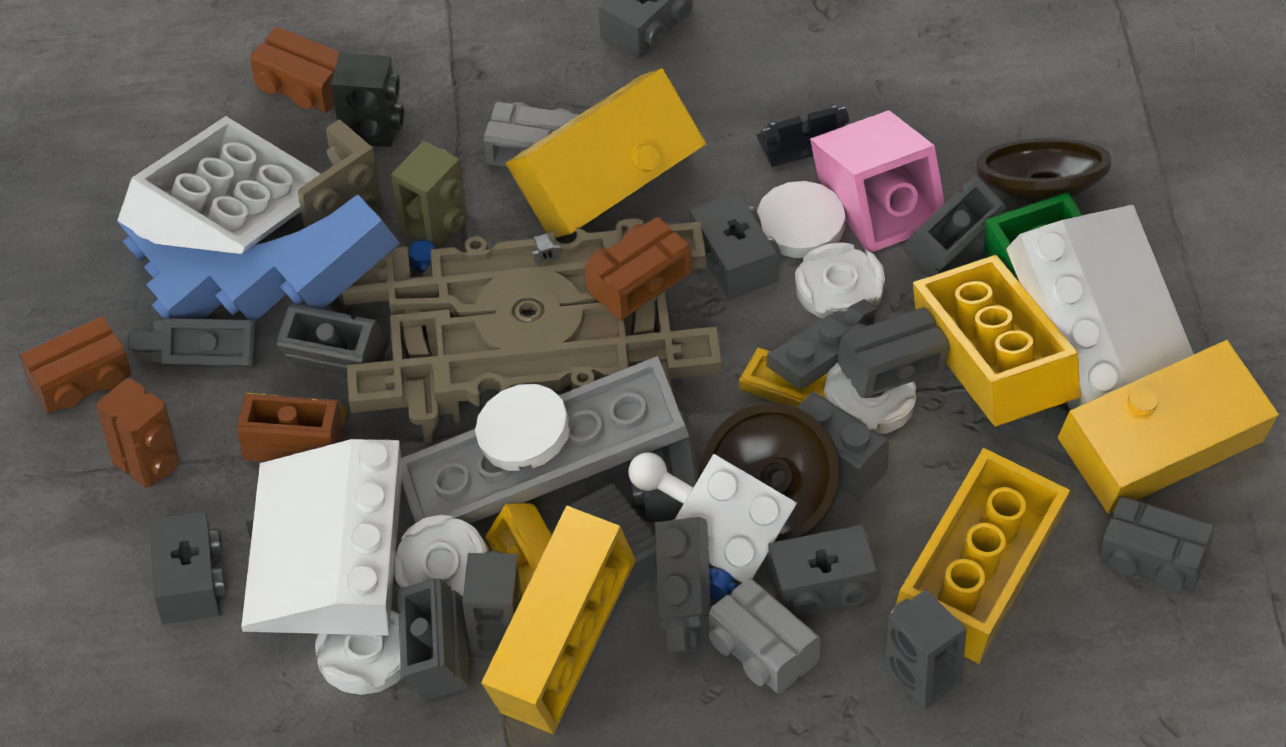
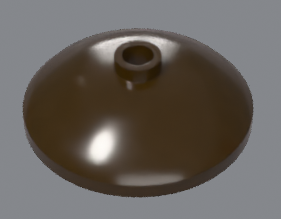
[976,138,1111,204]
[700,403,841,542]

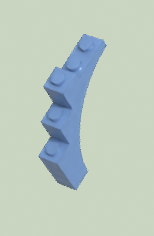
[117,194,400,321]

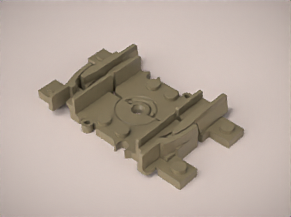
[342,218,722,444]

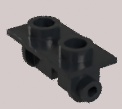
[757,104,849,167]

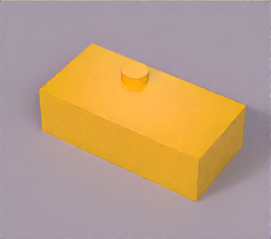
[505,68,706,238]
[913,255,1081,427]
[1058,340,1279,514]
[895,448,1070,664]
[481,505,636,735]

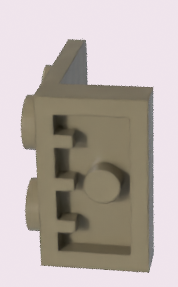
[298,119,382,228]

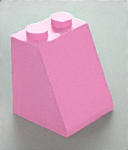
[810,110,945,253]

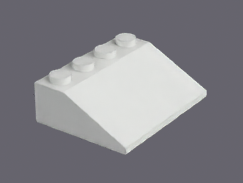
[117,116,320,254]
[1006,205,1194,410]
[241,439,402,635]

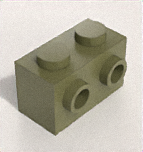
[391,141,467,249]

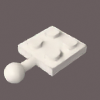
[628,452,797,583]

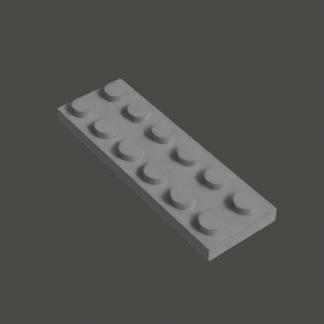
[401,356,689,524]

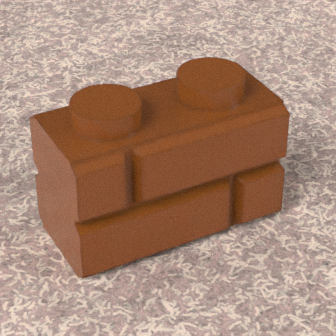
[250,26,341,113]
[585,217,692,321]
[19,316,132,414]
[96,378,179,488]
[237,393,344,462]

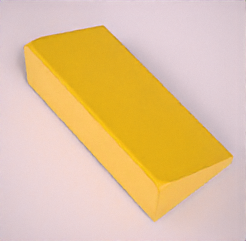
[485,503,552,597]

